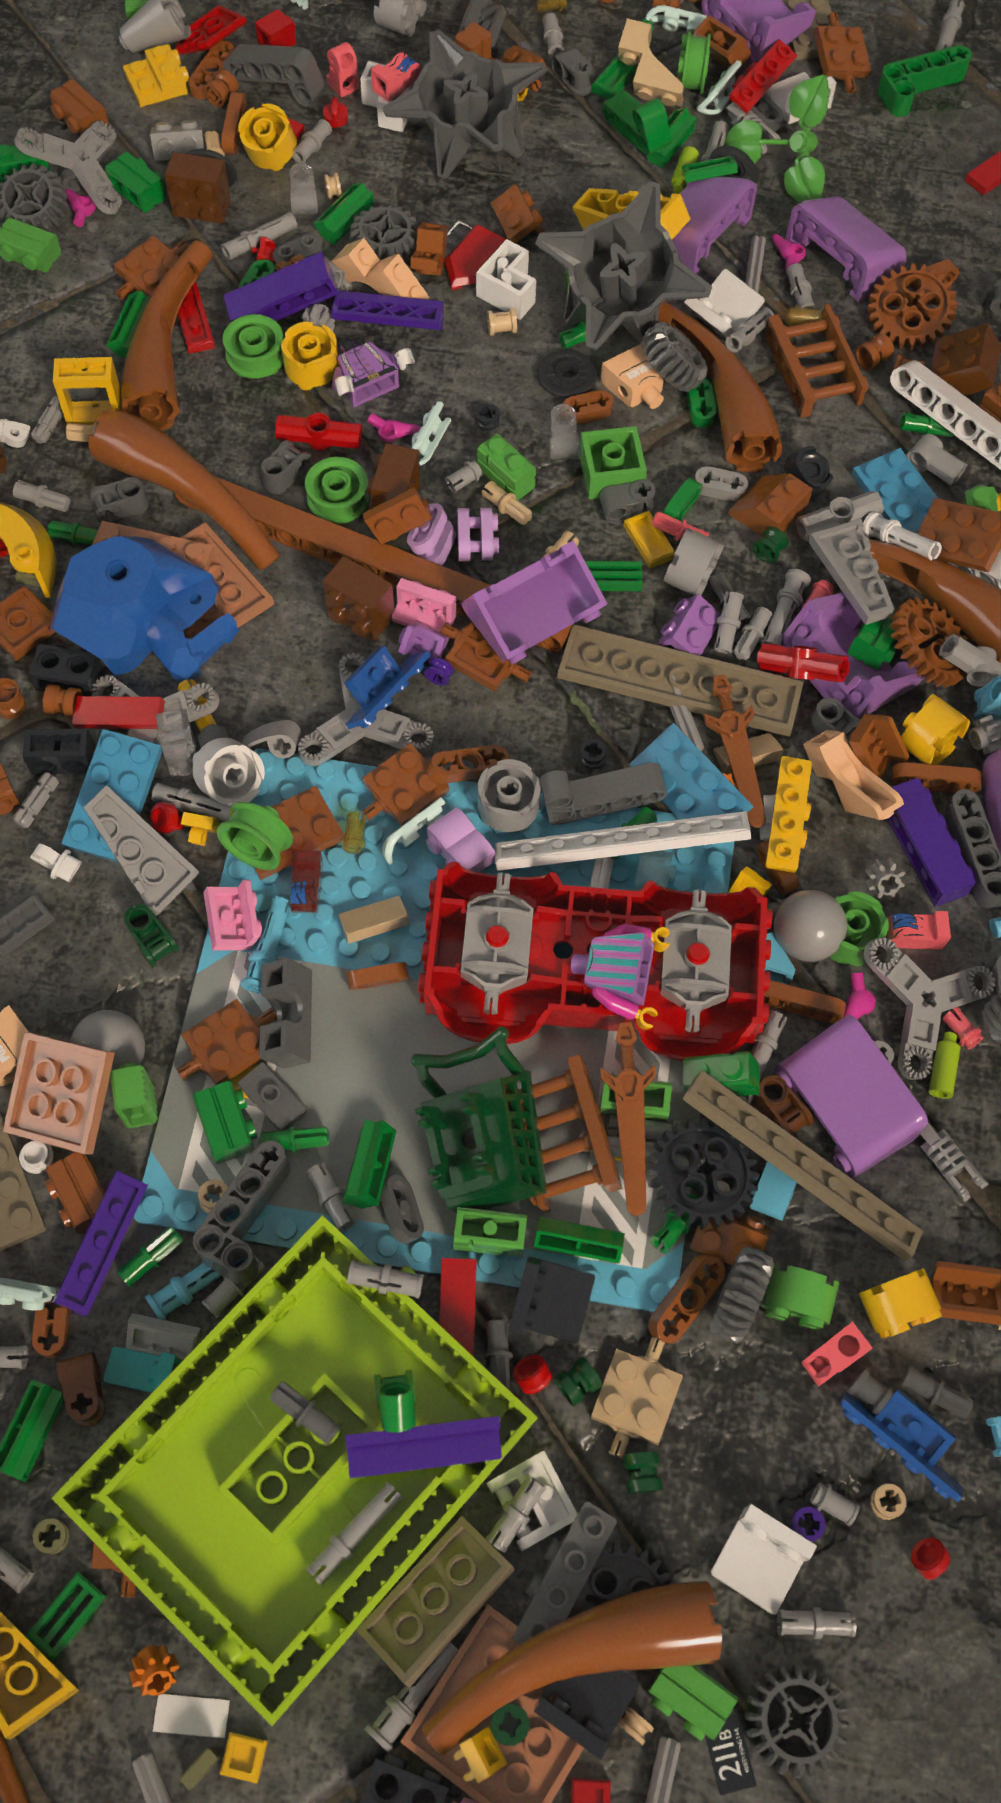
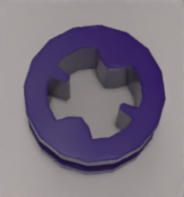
[424,657,454,686]
[790,1507,826,1542]

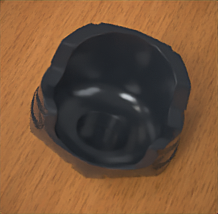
[784,446,833,498]

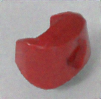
[252,237,276,264]

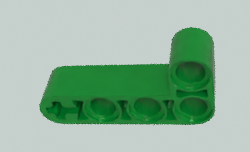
[877,45,972,117]
[601,91,671,156]

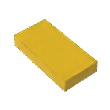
[623,511,675,569]

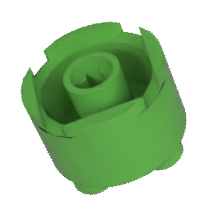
[829,891,889,967]
[760,1263,839,1331]

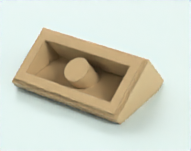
[713,733,783,775]
[338,896,409,944]

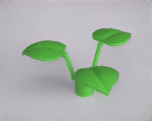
[724,75,829,202]

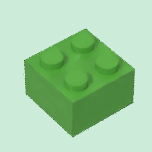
[579,426,647,499]

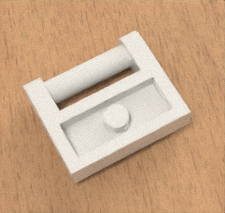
[487,1451,577,1552]

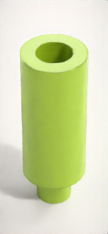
[671,146,699,194]
[929,1032,961,1099]

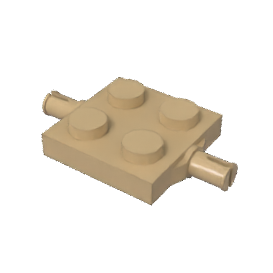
[591,1337,683,1459]

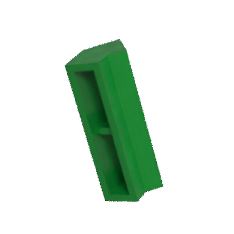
[647,107,697,169]
[313,182,374,245]
[106,290,151,359]
[342,1119,397,1209]
[534,1217,625,1263]
[0,1380,64,1482]

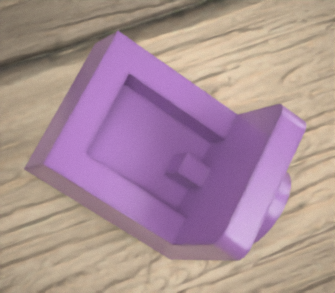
[398,622,449,662]

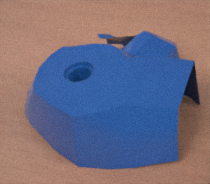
[49,536,239,683]

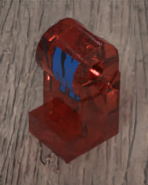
[291,850,324,913]

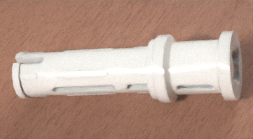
[863,512,942,560]

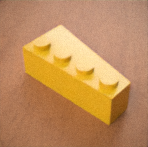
[572,188,690,239]
[0,1611,80,1740]

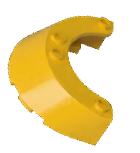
[0,502,57,598]

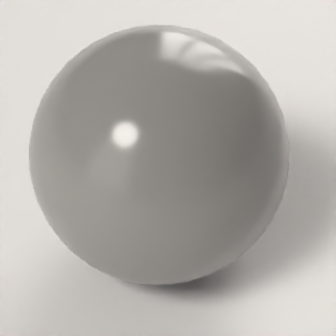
[774,890,847,962]
[70,1010,145,1084]

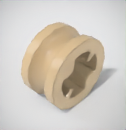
[324,173,341,199]
[198,1179,228,1214]
[870,1483,906,1520]
[618,1706,654,1745]

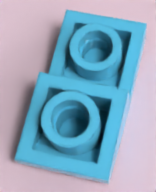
[750,1161,797,1221]

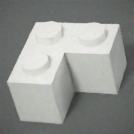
[360,61,414,132]
[476,239,536,320]

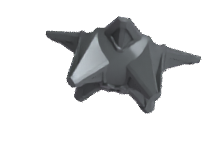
[383,30,547,179]
[536,181,712,351]

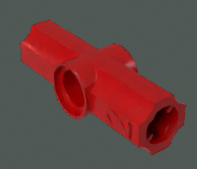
[275,412,363,451]
[757,643,850,682]

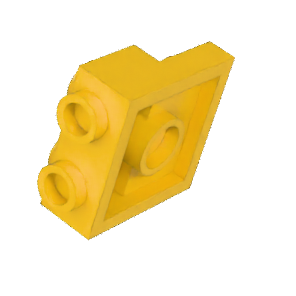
[123,44,189,107]

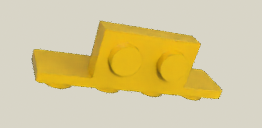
[765,756,812,873]

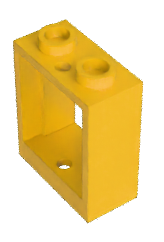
[53,357,122,425]

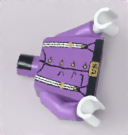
[332,340,415,408]

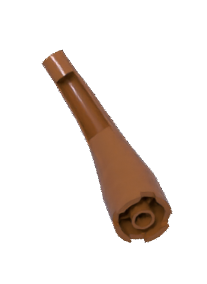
[121,240,213,431]
[658,301,782,472]
[88,408,281,571]
[869,539,1001,663]
[422,1581,722,1755]

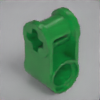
[374,1369,416,1433]

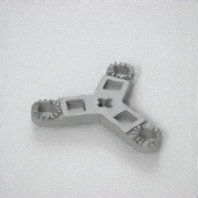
[14,121,122,214]
[298,653,434,766]
[91,675,219,745]
[864,937,996,1080]

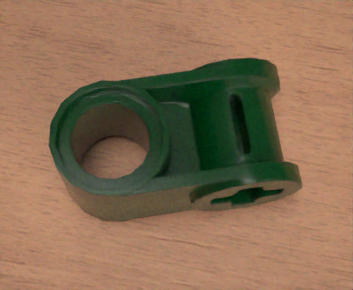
[124,904,180,968]

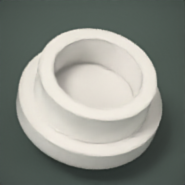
[19,1140,54,1174]

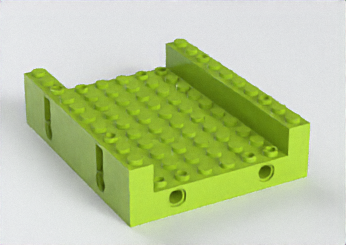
[52,1215,538,1726]

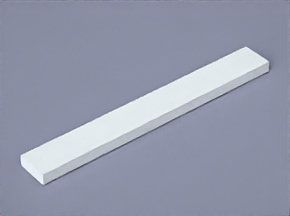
[495,811,751,871]

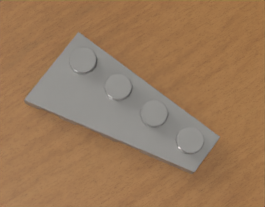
[808,519,894,625]
[84,785,200,918]

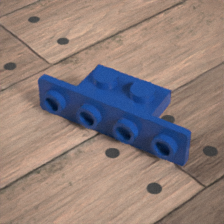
[344,646,431,729]
[840,1388,964,1502]

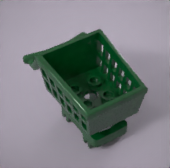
[411,1026,548,1213]

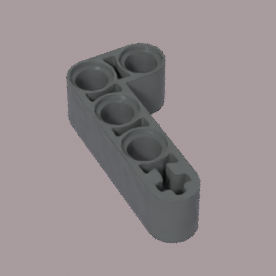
[223,44,324,107]
[540,763,668,825]
[945,789,1001,910]
[193,1141,290,1284]

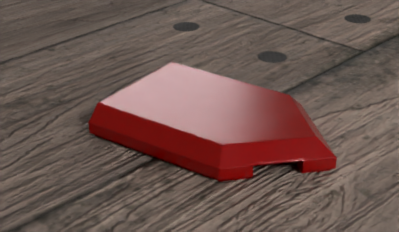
[175,5,247,55]
[444,225,506,290]

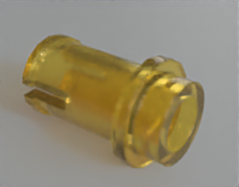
[536,0,567,12]
[787,305,823,326]
[341,812,367,854]

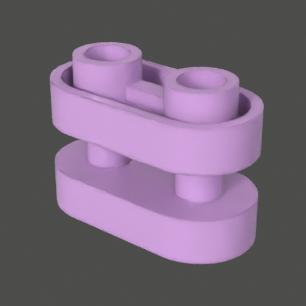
[407,503,456,566]
[457,508,499,561]

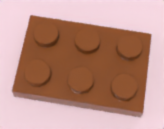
[917,498,1001,573]
[253,786,345,880]

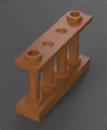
[764,304,868,418]
[506,1054,623,1213]

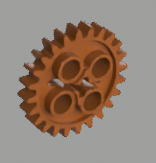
[868,263,958,351]
[890,597,967,688]

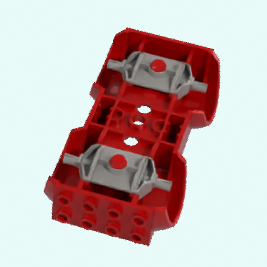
[418,862,773,1061]

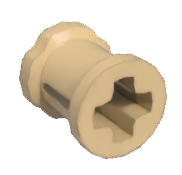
[487,308,517,336]

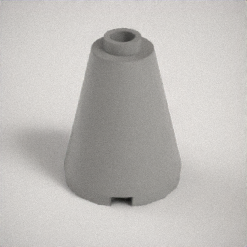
[119,0,191,53]

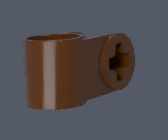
[753,1075,814,1135]
[57,1351,105,1427]

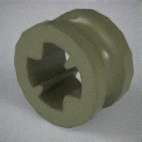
[33,1518,70,1555]

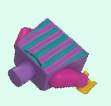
[571,924,670,1030]

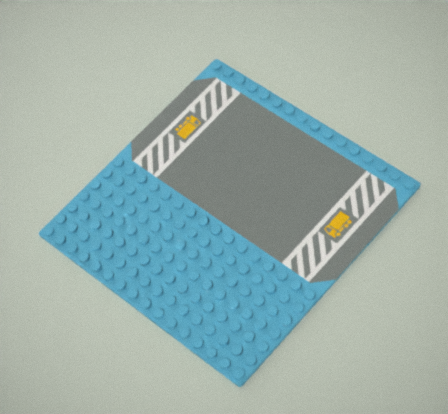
[134,748,734,1312]

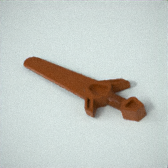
[703,674,766,828]
[600,1022,656,1216]

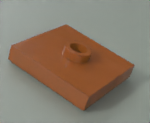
[0,585,56,661]

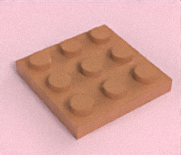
[3,1032,115,1154]

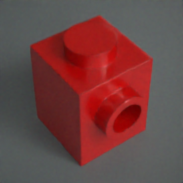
[255,9,296,47]

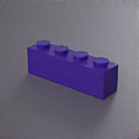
[223,252,339,322]
[887,778,976,908]

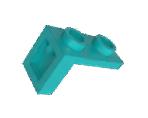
[103,1347,182,1393]

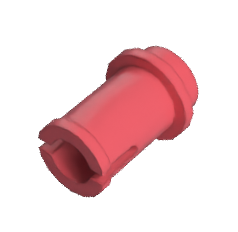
[801,580,834,609]
[942,1007,984,1050]

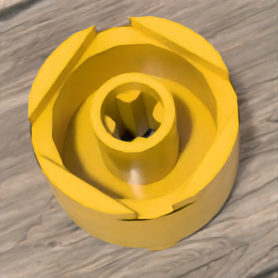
[238,104,297,171]
[281,321,338,390]
[901,694,970,765]
[858,1268,942,1339]

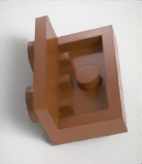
[491,184,545,244]
[363,487,432,545]
[849,714,910,779]
[690,1215,770,1266]
[930,1261,1001,1325]

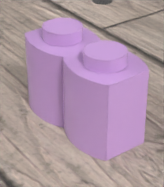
[426,807,495,872]

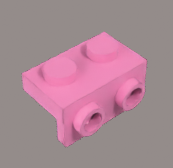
[392,578,456,632]
[203,880,262,950]

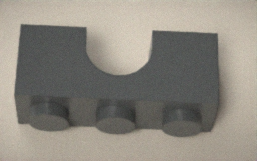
[259,958,312,1069]

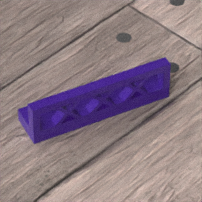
[331,291,444,330]
[53,1171,148,1317]
[345,1416,502,1479]

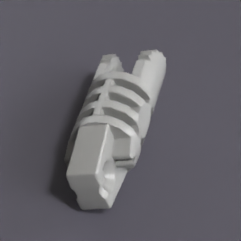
[727,102,780,155]
[920,1123,989,1202]

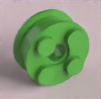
[677,31,711,94]
[223,314,284,379]
[305,457,369,524]
[216,802,293,870]

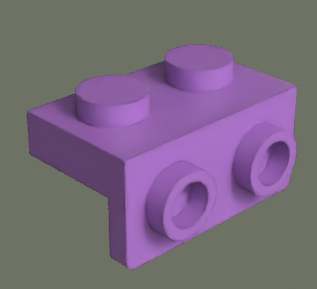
[658,594,721,656]

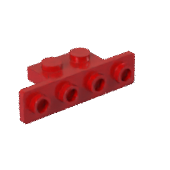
[729,39,797,113]

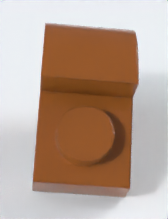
[410,222,448,276]

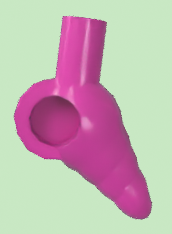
[65,188,96,227]
[772,234,806,271]
[367,413,421,443]
[843,972,876,1020]

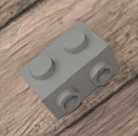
[150,120,205,161]

